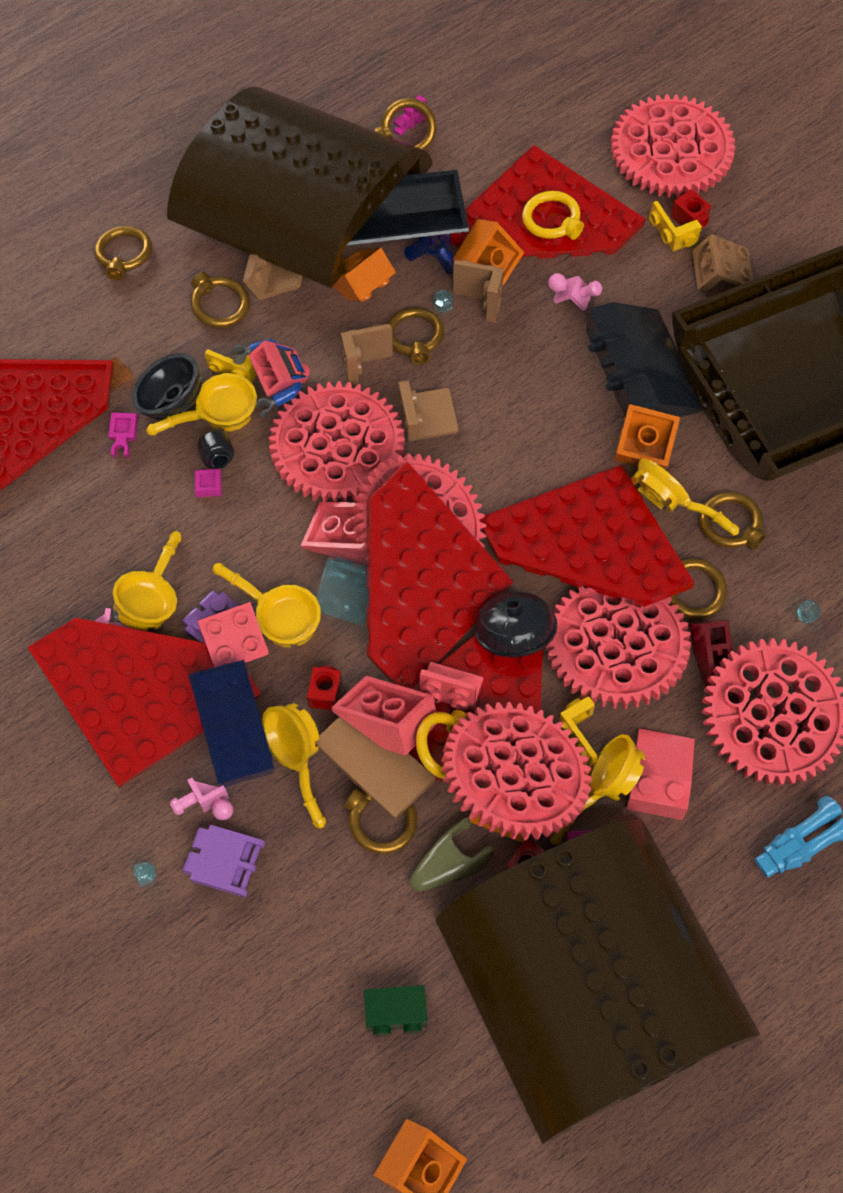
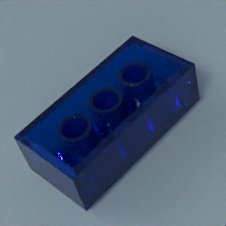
[188,660,274,787]

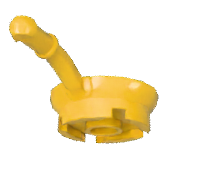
[146,373,257,436]
[631,458,739,536]
[112,531,182,631]
[212,563,321,647]
[261,703,326,828]
[549,734,645,845]

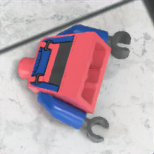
[231,339,310,418]

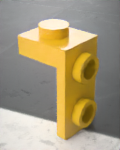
[649,201,702,252]
[204,349,257,383]
[559,696,597,767]

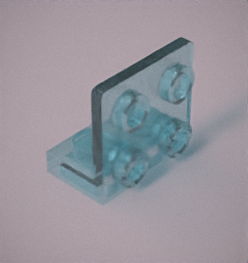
[316,556,369,625]

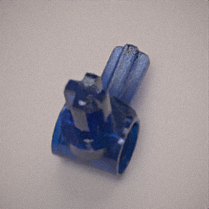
[404,234,454,274]

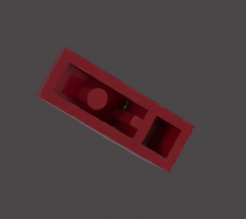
[689,620,739,704]

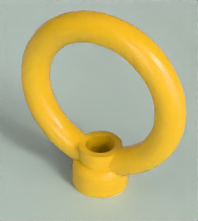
[522,191,584,240]
[416,710,471,779]

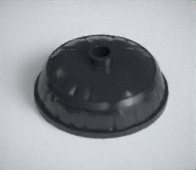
[132,353,202,420]
[475,591,557,657]

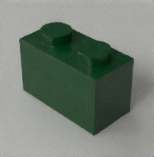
[364,985,428,1037]

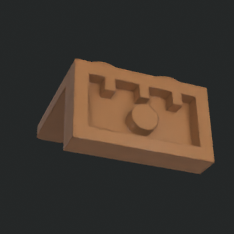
[692,234,753,293]
[243,254,303,300]
[453,260,504,322]
[341,324,393,386]
[398,380,459,441]

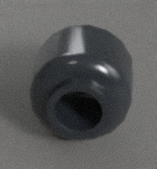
[198,430,234,469]

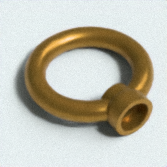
[374,98,437,150]
[94,226,152,281]
[190,272,250,328]
[387,307,444,365]
[699,492,767,551]
[670,559,727,620]
[344,788,418,854]

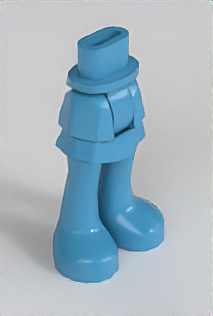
[754,795,843,878]

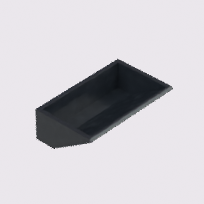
[346,169,469,246]
[586,302,703,417]

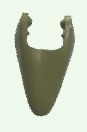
[410,817,495,892]

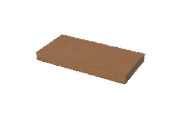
[315,717,435,820]

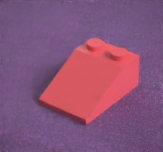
[301,502,369,566]
[332,676,437,756]
[626,728,695,820]

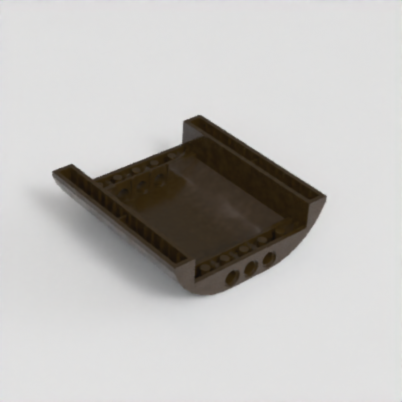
[167,87,432,288]
[672,245,843,481]
[435,820,761,1145]

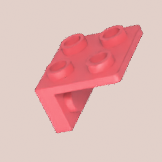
[197,602,269,673]
[420,662,484,711]

